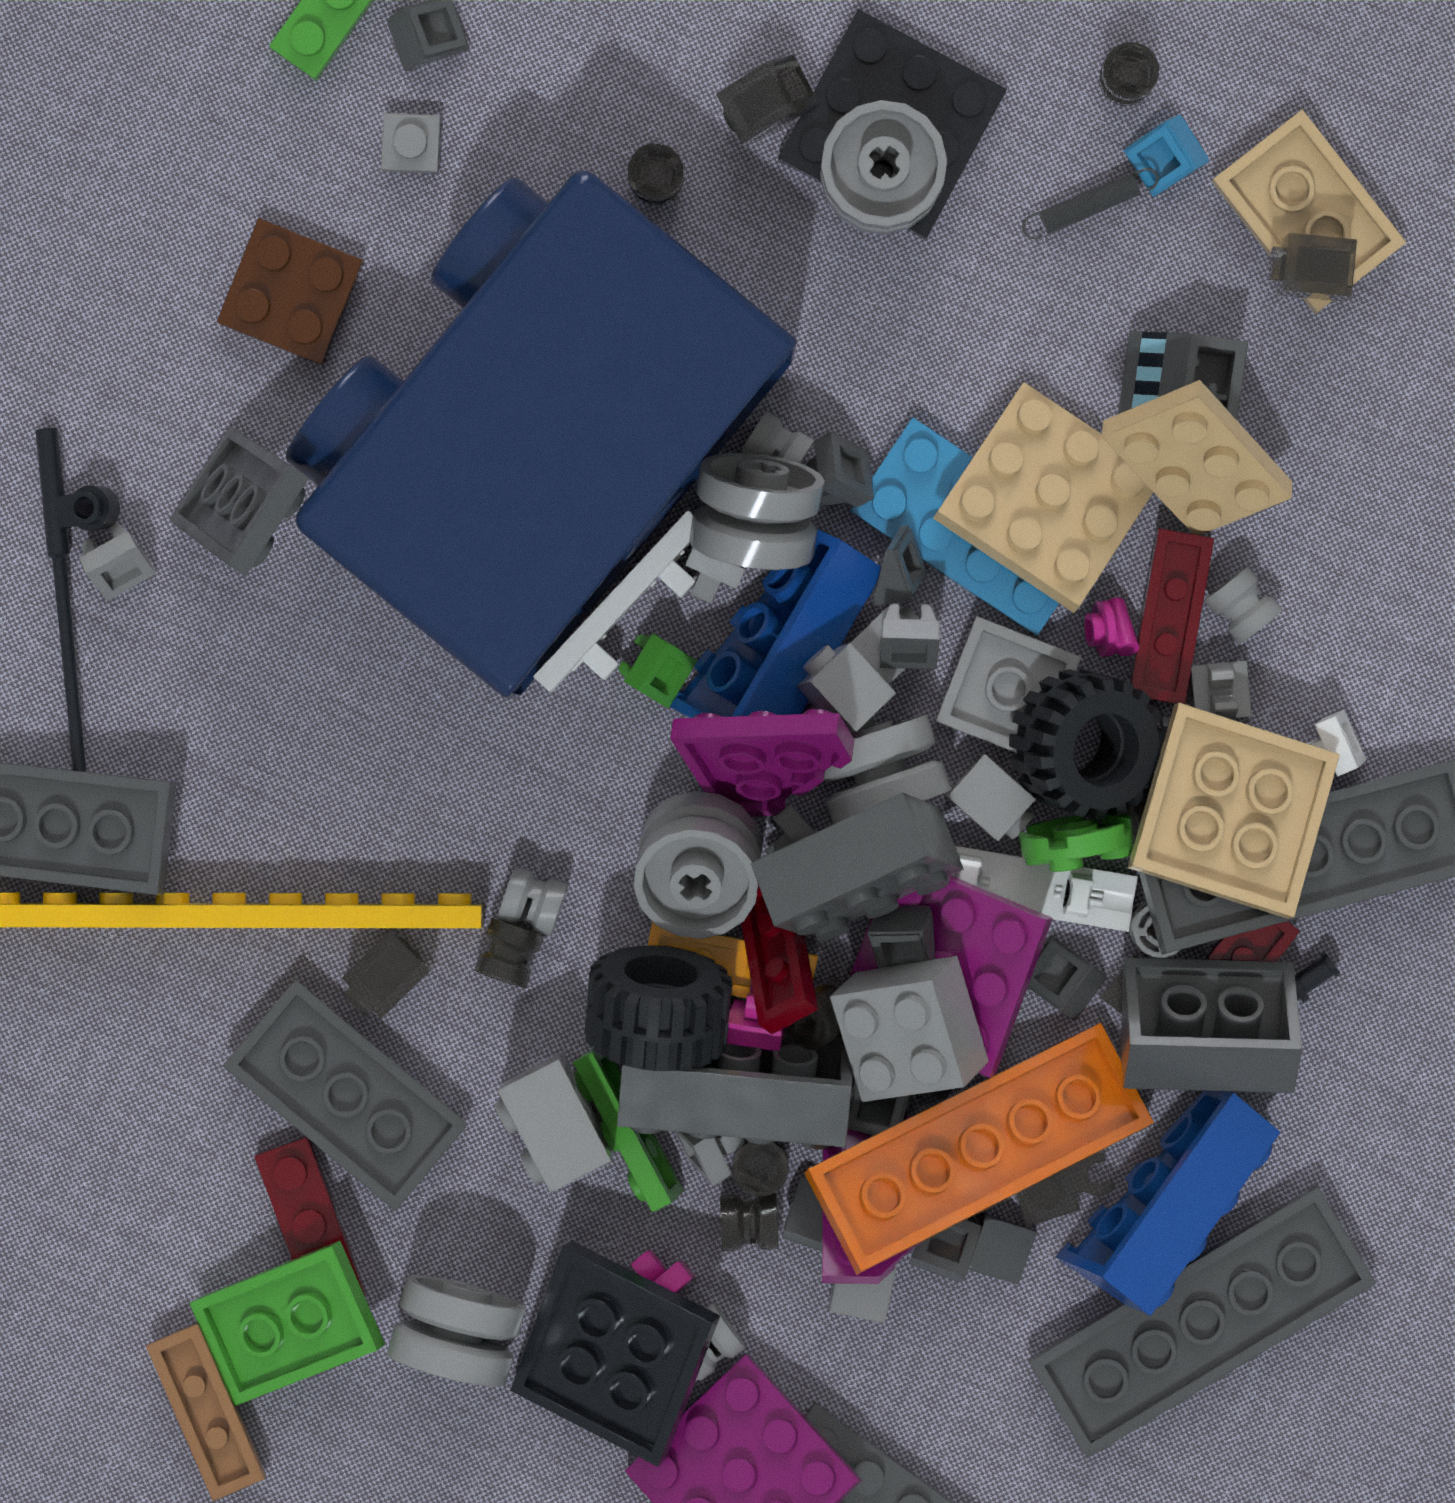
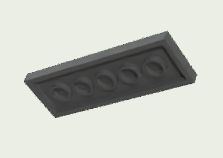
[1133,759,1455,955]
[1027,1185,1377,1459]

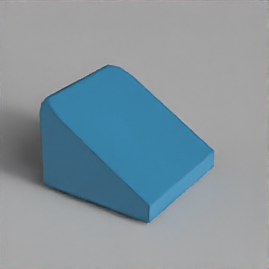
[1123,115,1209,197]

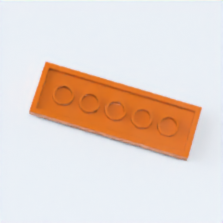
[804,1023,1154,1275]

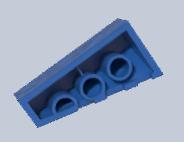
[670,529,881,718]
[1055,1091,1281,1316]

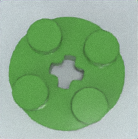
[1019,813,1134,872]

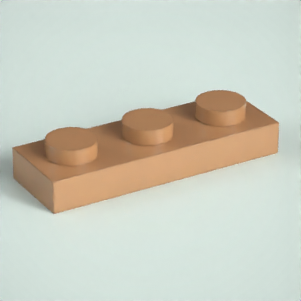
[146,1322,267,1501]

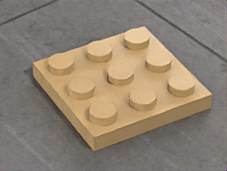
[933,382,1153,613]
[1127,703,1340,919]

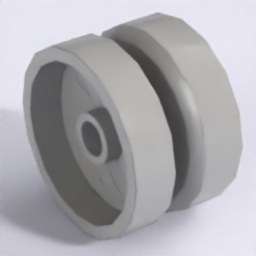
[820,100,947,235]
[689,453,825,570]
[823,714,952,824]
[633,791,763,939]
[387,1275,526,1387]

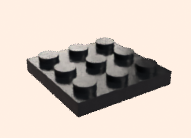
[778,9,1007,240]
[510,1240,720,1467]

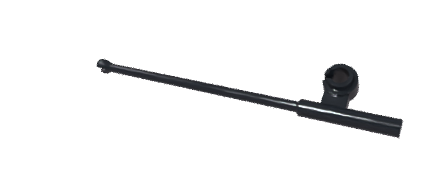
[35,428,120,772]

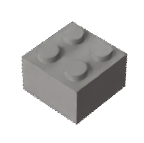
[830,956,989,1102]
[494,1051,614,1193]

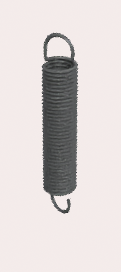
[1022,168,1159,239]

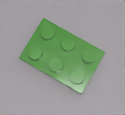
[189,1241,385,1406]

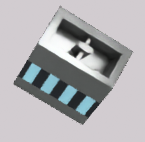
[1118,331,1248,420]

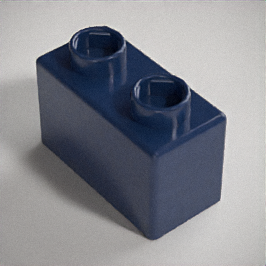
[286,171,797,699]

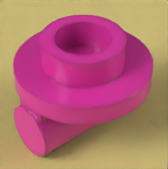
[1084,598,1139,657]

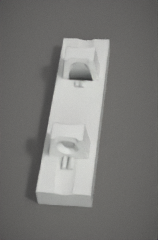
[533,511,696,693]
[951,846,1138,932]

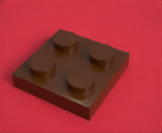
[217,218,364,366]

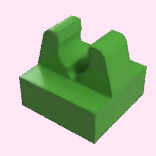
[619,633,697,709]

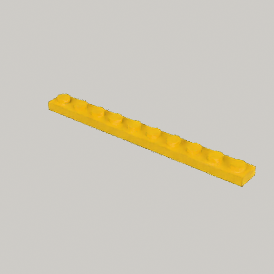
[0,892,484,928]

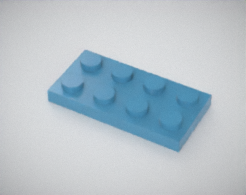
[850,417,1059,636]

